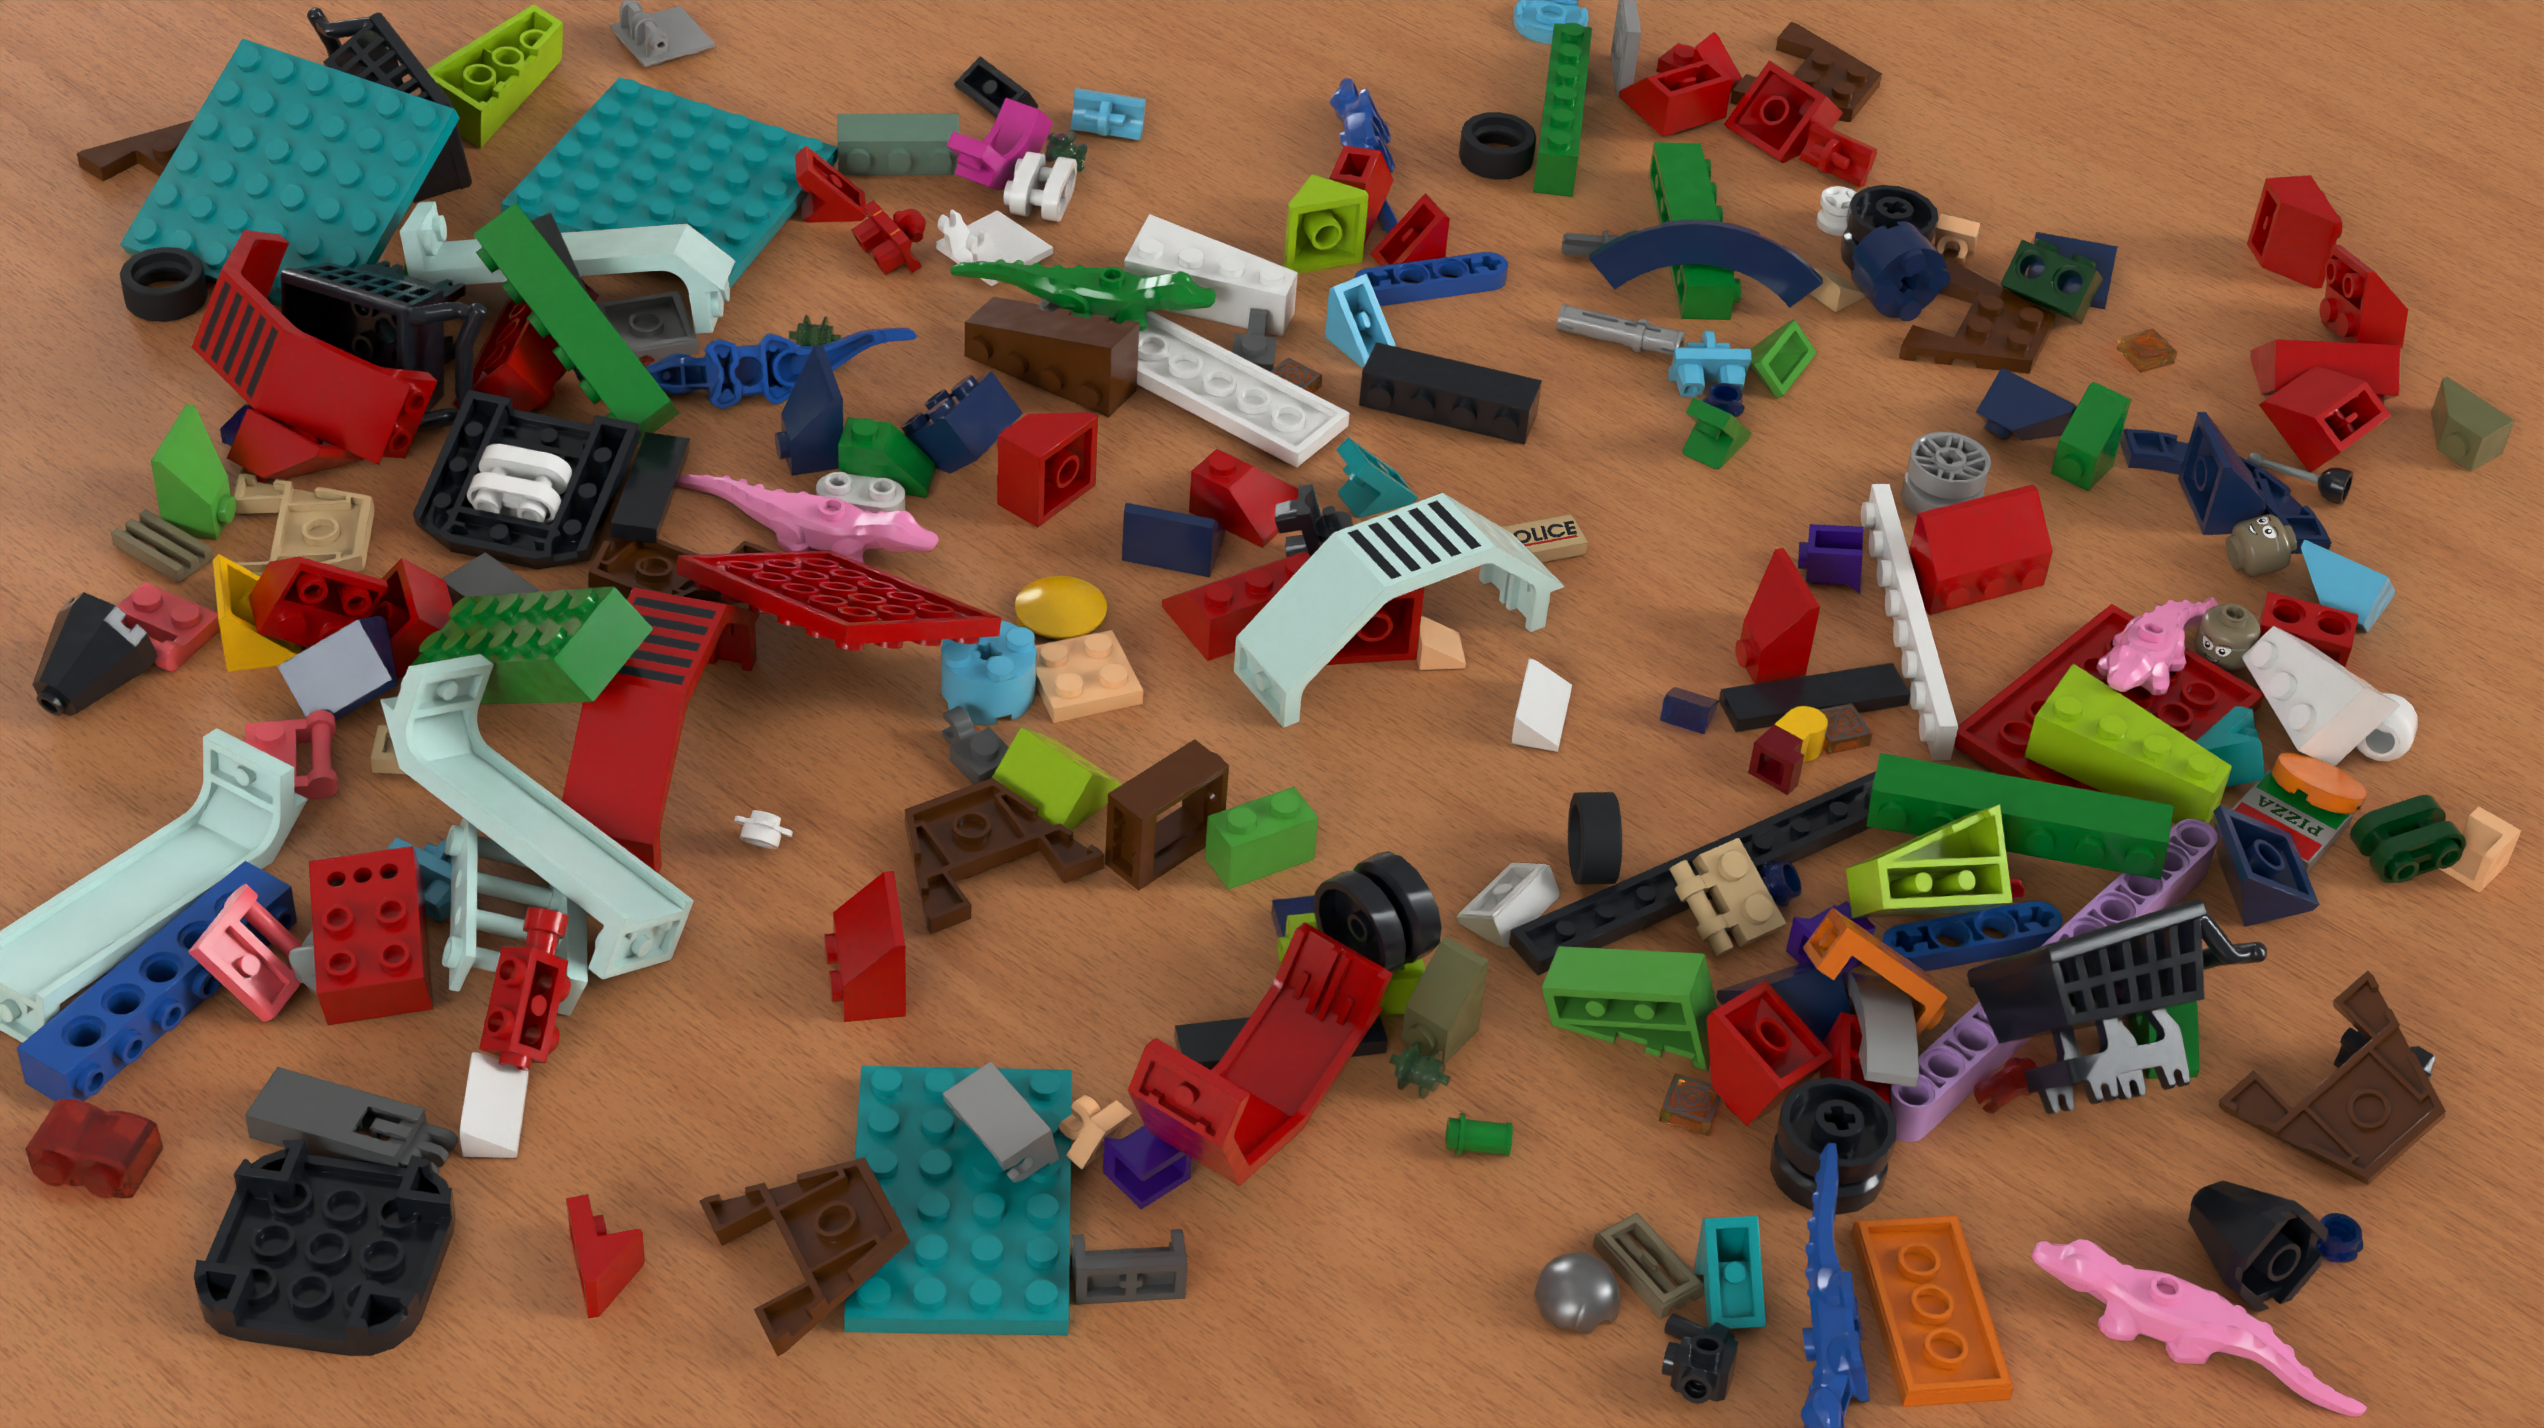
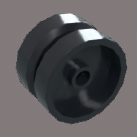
[1840,185,1939,271]
[1313,851,1442,974]
[1770,1077,1897,1215]

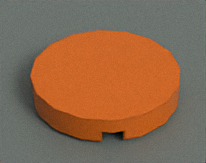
[2271,752,2368,815]

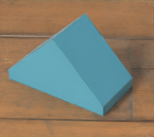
[1325,273,1396,367]

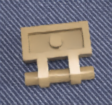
[1669,838,1787,957]

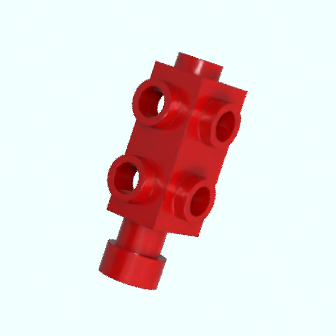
[479,907,571,1071]

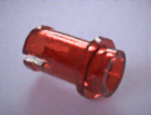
[1973,1057,2038,1114]

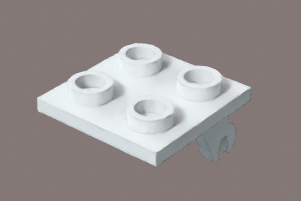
[936,209,1053,286]

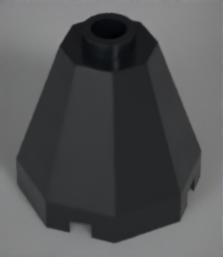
[32,592,158,716]
[2188,1180,2328,1312]

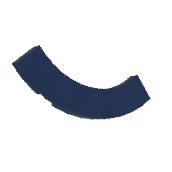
[1589,220,1823,308]
[2120,429,2332,554]

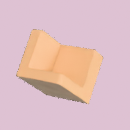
[2439,806,2521,893]

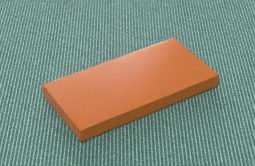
[1851,1215,2014,1407]

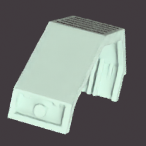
[1234,493,1565,728]

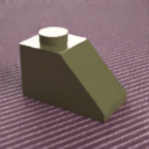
[2431,377,2515,471]
[1401,936,1489,1065]

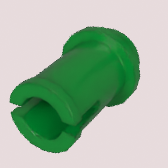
[1445,1113,1513,1157]

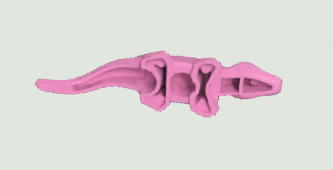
[677,474,939,563]
[2097,596,2218,695]
[2032,1239,2367,1417]

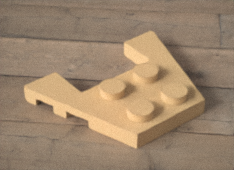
[214,473,375,602]

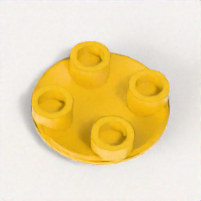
[1015,576,1107,641]

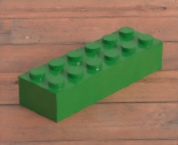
[411,587,653,705]

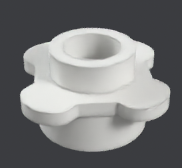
[734,810,793,849]

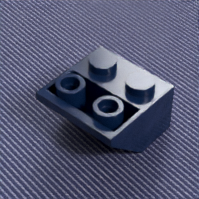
[901,371,1023,474]

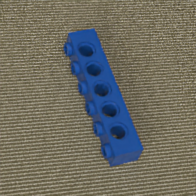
[17,861,297,1111]

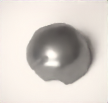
[1534,1252,1621,1334]

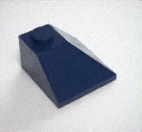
[775,344,843,476]
[1976,368,2077,441]
[2178,412,2265,535]

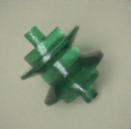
[1045,131,1088,172]
[789,315,841,346]
[1390,1041,1451,1099]

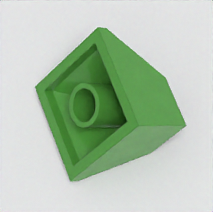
[151,404,236,540]

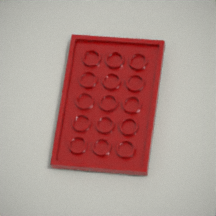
[676,550,1002,651]
[1954,604,2264,793]

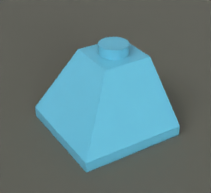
[2300,539,2396,632]

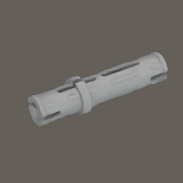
[1557,304,1685,356]

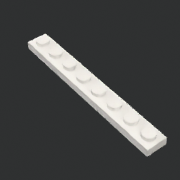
[1861,484,1958,761]

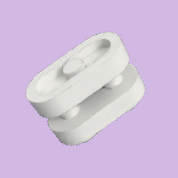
[1004,151,1077,222]
[467,444,572,523]

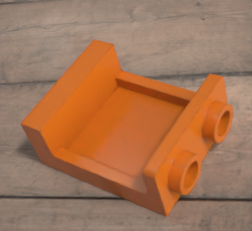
[1803,907,1948,1037]

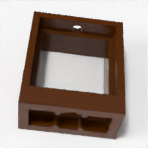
[1105,739,1229,891]

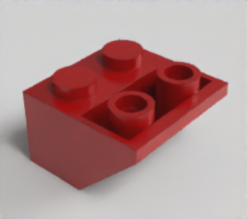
[1619,59,1733,137]
[2247,175,2343,289]
[2319,245,2409,349]
[2259,365,2391,473]
[248,556,388,647]

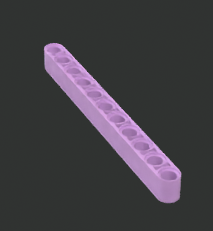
[1889,819,2218,1142]

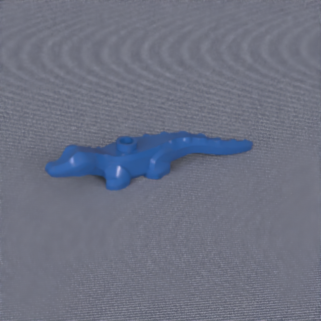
[1329,78,1398,233]
[645,328,917,409]
[1801,1143,1870,1428]

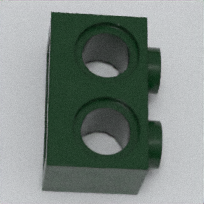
[2001,239,2103,324]

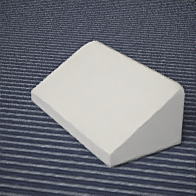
[1511,658,1572,752]
[1456,863,1560,948]
[460,1052,529,1158]

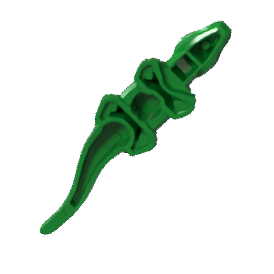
[950,259,1216,331]

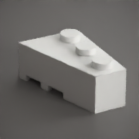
[2242,626,2400,766]

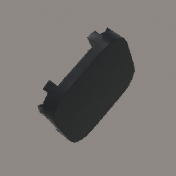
[194,1140,456,1356]

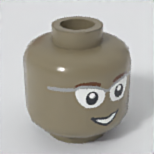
[2226,514,2297,577]
[2194,603,2261,672]

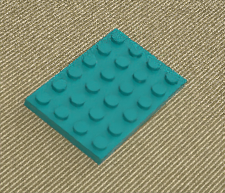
[844,1066,1072,1336]

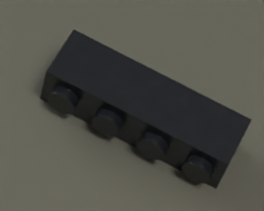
[1359,342,1542,444]

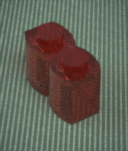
[25,1099,164,1199]

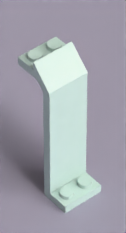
[400,201,735,334]
[380,654,694,980]
[0,728,308,1043]

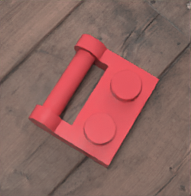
[117,582,220,672]
[245,710,338,800]
[188,884,302,1023]

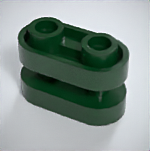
[2350,795,2466,883]

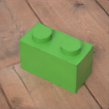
[1205,787,1318,890]

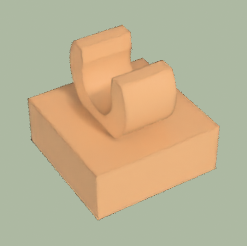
[1934,213,1980,265]
[1059,1095,1132,1169]

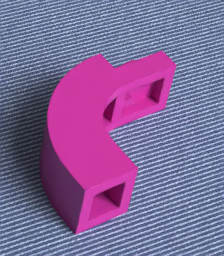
[947,98,1053,190]

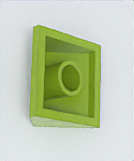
[1283,174,1369,274]
[992,727,1123,831]

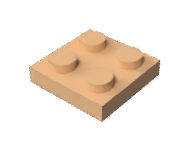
[1036,630,1143,723]

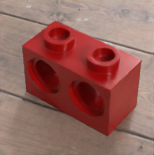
[2258,591,2358,667]

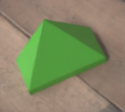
[1749,319,1817,398]

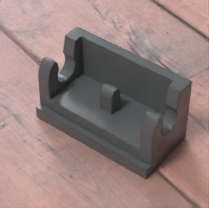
[1071,1229,1188,1305]

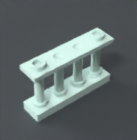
[442,818,588,1016]

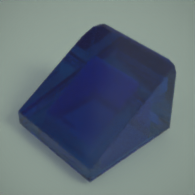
[1660,687,1719,734]

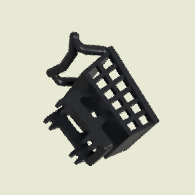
[307,7,472,203]
[281,260,487,432]
[1967,899,2267,1114]

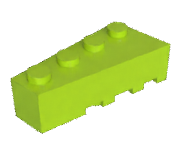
[421,4,563,149]
[2024,663,2232,824]

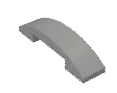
[1841,972,1919,1087]

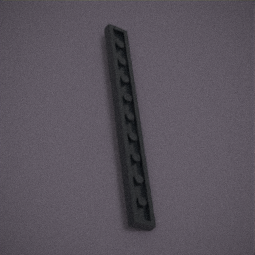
[1509,771,1876,975]

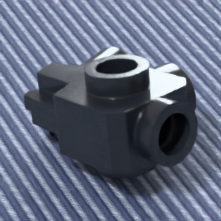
[1662,1313,1739,1404]

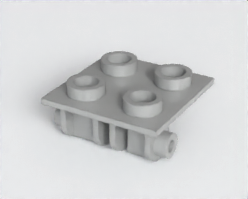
[610,0,715,67]

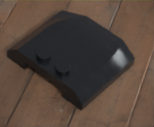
[413,390,641,569]

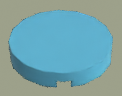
[1513,0,1589,44]

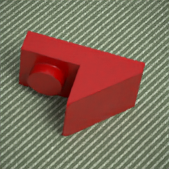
[1656,32,1742,92]
[795,146,867,223]
[566,1194,645,1319]

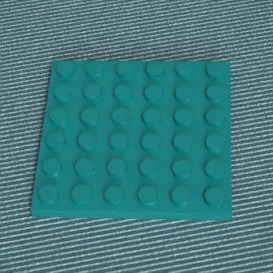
[120,38,460,307]
[501,77,838,288]

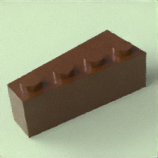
[964,297,1140,417]

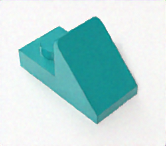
[1336,437,1418,518]
[2196,706,2265,787]
[1694,1216,1766,1329]

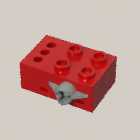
[289,846,434,1025]

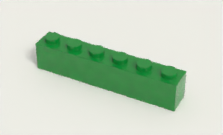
[1533,23,1592,197]
[1649,142,1741,320]
[473,203,679,445]
[1867,753,2174,880]

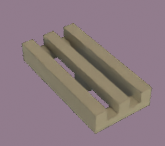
[111,509,213,583]
[1593,1213,1704,1320]

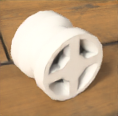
[1816,186,1857,236]

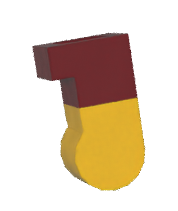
[1748,706,1828,795]

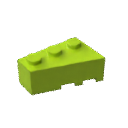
[1846,804,2013,918]

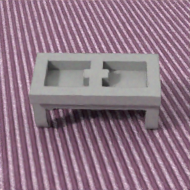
[942,1061,1059,1182]

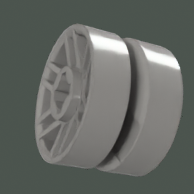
[1901,432,1991,516]

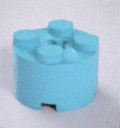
[941,621,1036,725]

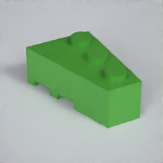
[1542,946,1717,1071]

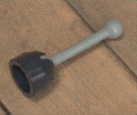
[2247,452,2354,505]

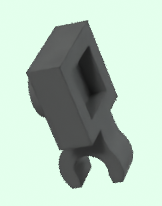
[1232,308,1277,372]
[942,706,1009,784]

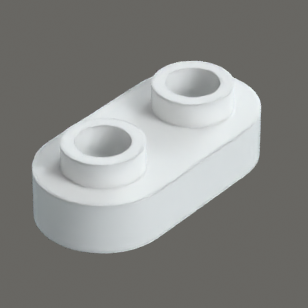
[816,472,905,513]

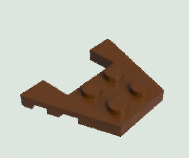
[1730,22,1882,122]
[77,120,194,182]
[1899,260,2055,374]
[588,537,775,601]
[905,778,1104,934]
[2219,970,2446,1185]
[699,1158,910,1357]

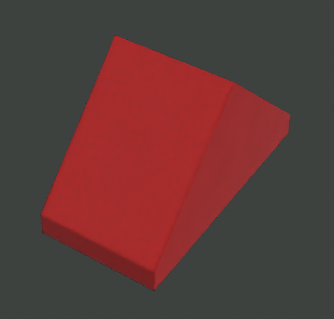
[1370,193,1450,266]

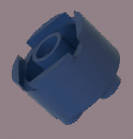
[1851,222,1951,321]

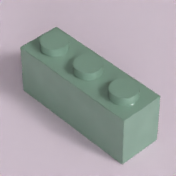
[837,114,960,175]

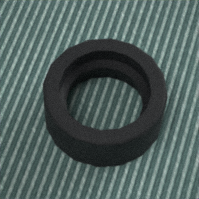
[1459,112,1536,180]
[120,247,208,322]
[1568,792,1622,885]

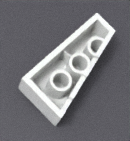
[1124,214,1298,337]

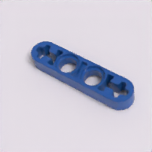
[1354,252,1508,306]
[1882,901,2063,972]

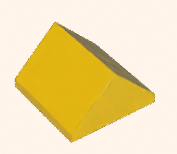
[213,554,302,672]

